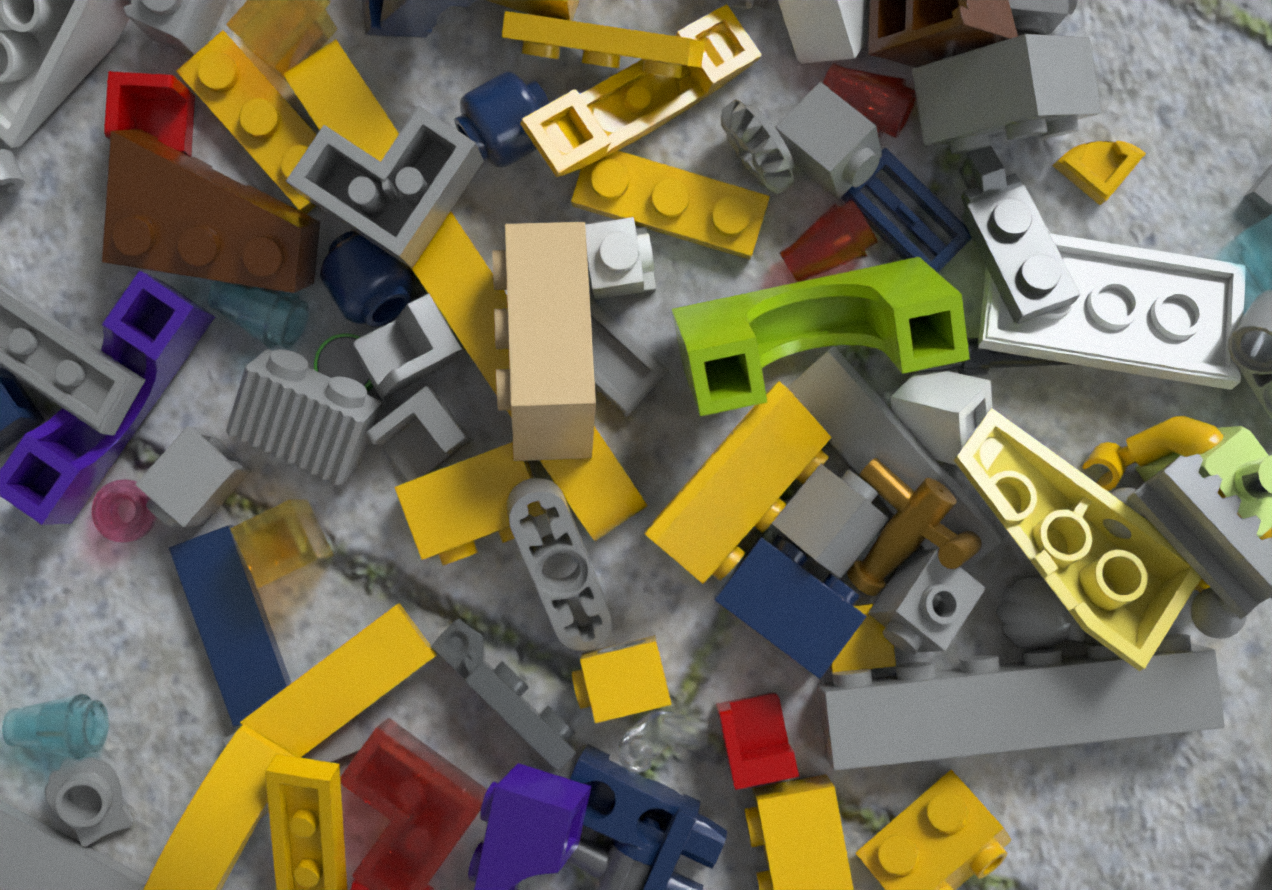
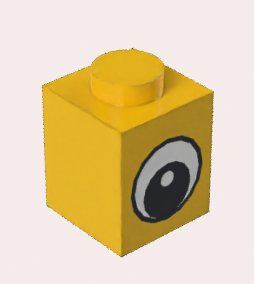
[572,635,671,723]

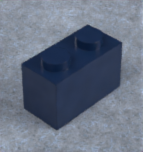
[714,535,867,679]

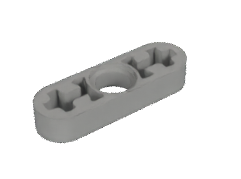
[507,478,612,651]

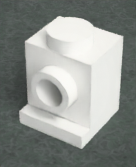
[585,217,656,300]

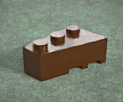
[868,0,1018,68]
[102,129,321,293]

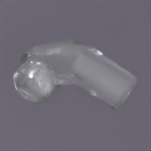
[618,710,710,773]

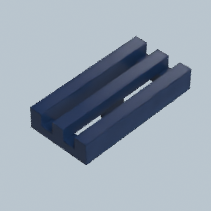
[840,147,972,273]

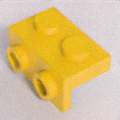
[856,769,1012,890]

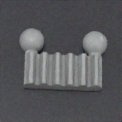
[1103,454,1272,639]

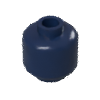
[454,72,550,168]
[320,231,416,327]

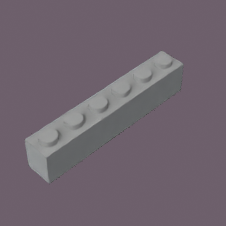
[817,634,1225,771]

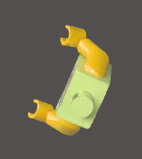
[1082,416,1272,592]

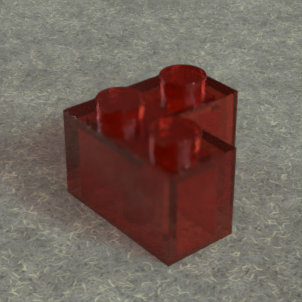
[340,718,487,890]

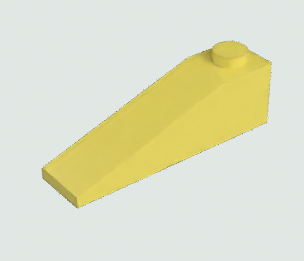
[954,408,1201,671]

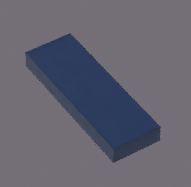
[169,525,291,727]

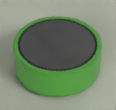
[314,333,374,392]

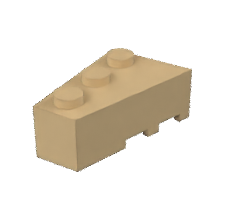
[492,222,596,461]

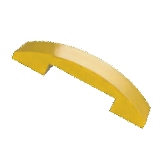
[520,4,762,178]
[143,725,295,890]

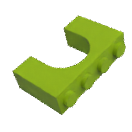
[671,257,970,416]

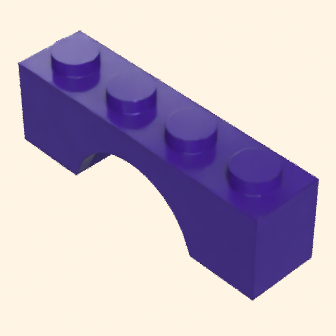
[0,270,215,525]
[468,763,591,890]

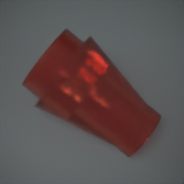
[822,63,916,139]
[779,199,878,282]

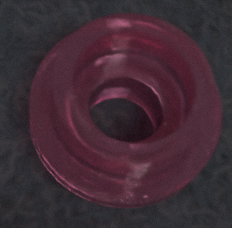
[92,479,157,543]

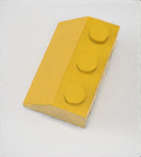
[644,381,832,584]

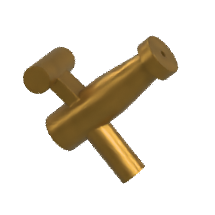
[847,458,982,596]

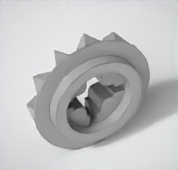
[721,99,794,194]

